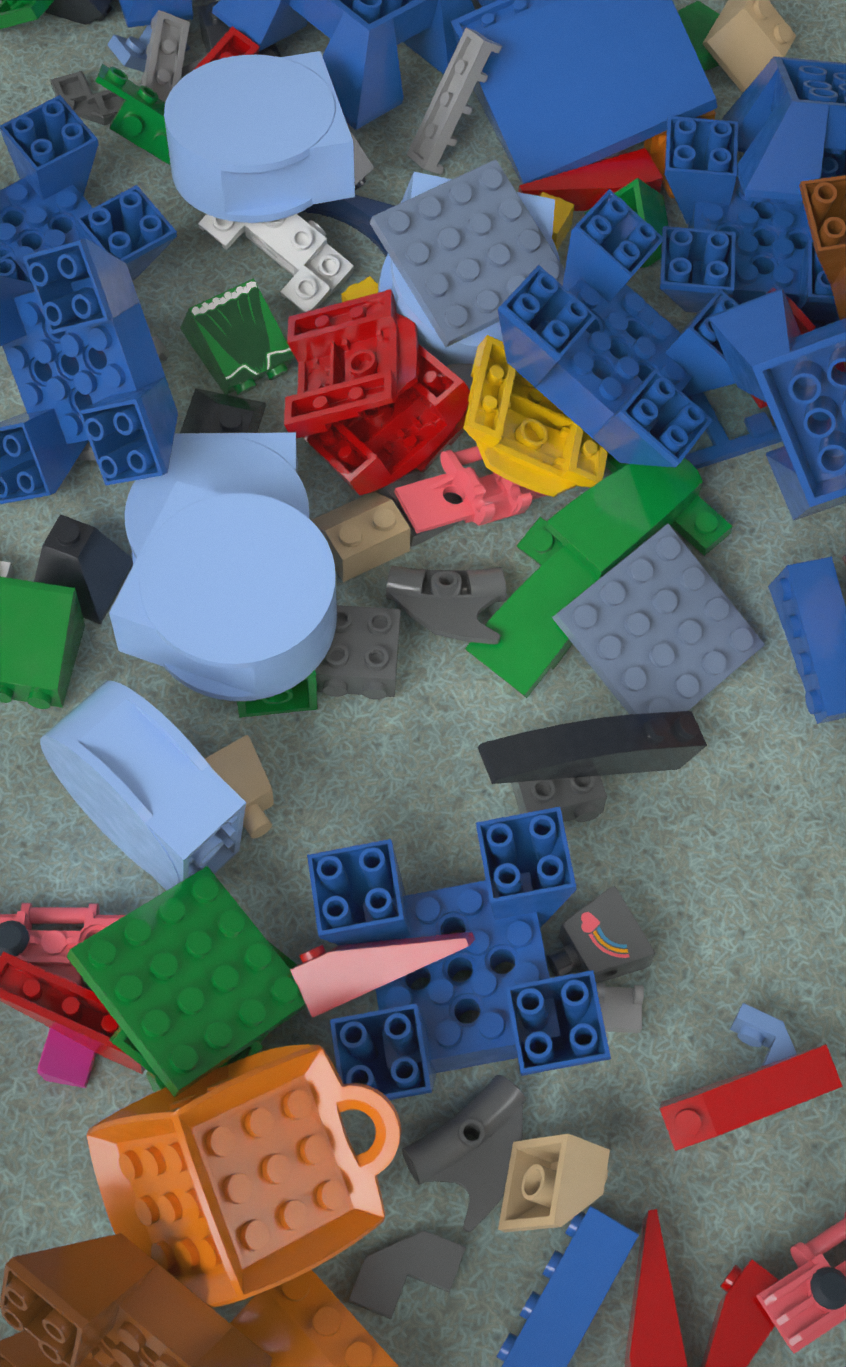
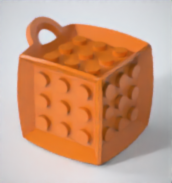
[87,1044,401,1308]

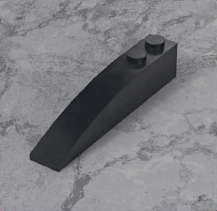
[477,711,707,784]

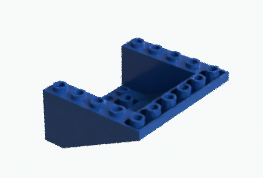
[451,0,717,185]

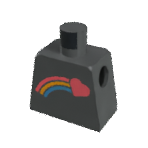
[546,885,655,983]

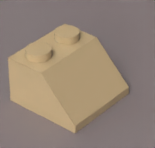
[702,0,796,92]
[311,491,411,582]
[498,1133,610,1232]

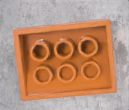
[230,1270,399,1367]

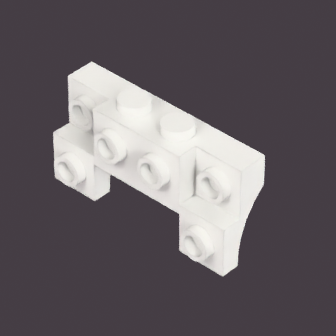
[198,213,354,312]

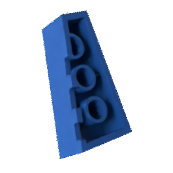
[768,556,846,724]
[497,1206,639,1367]

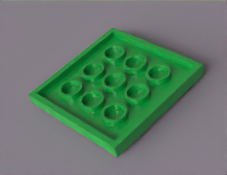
[67,866,307,1098]

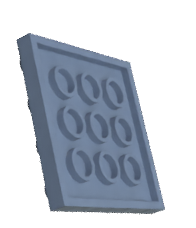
[370,159,565,348]
[552,524,765,714]

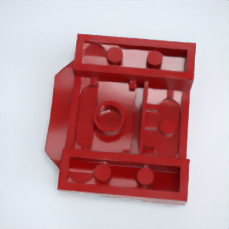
[284,289,419,439]
[301,344,470,496]

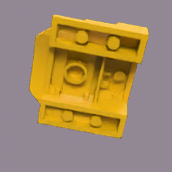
[463,335,608,497]

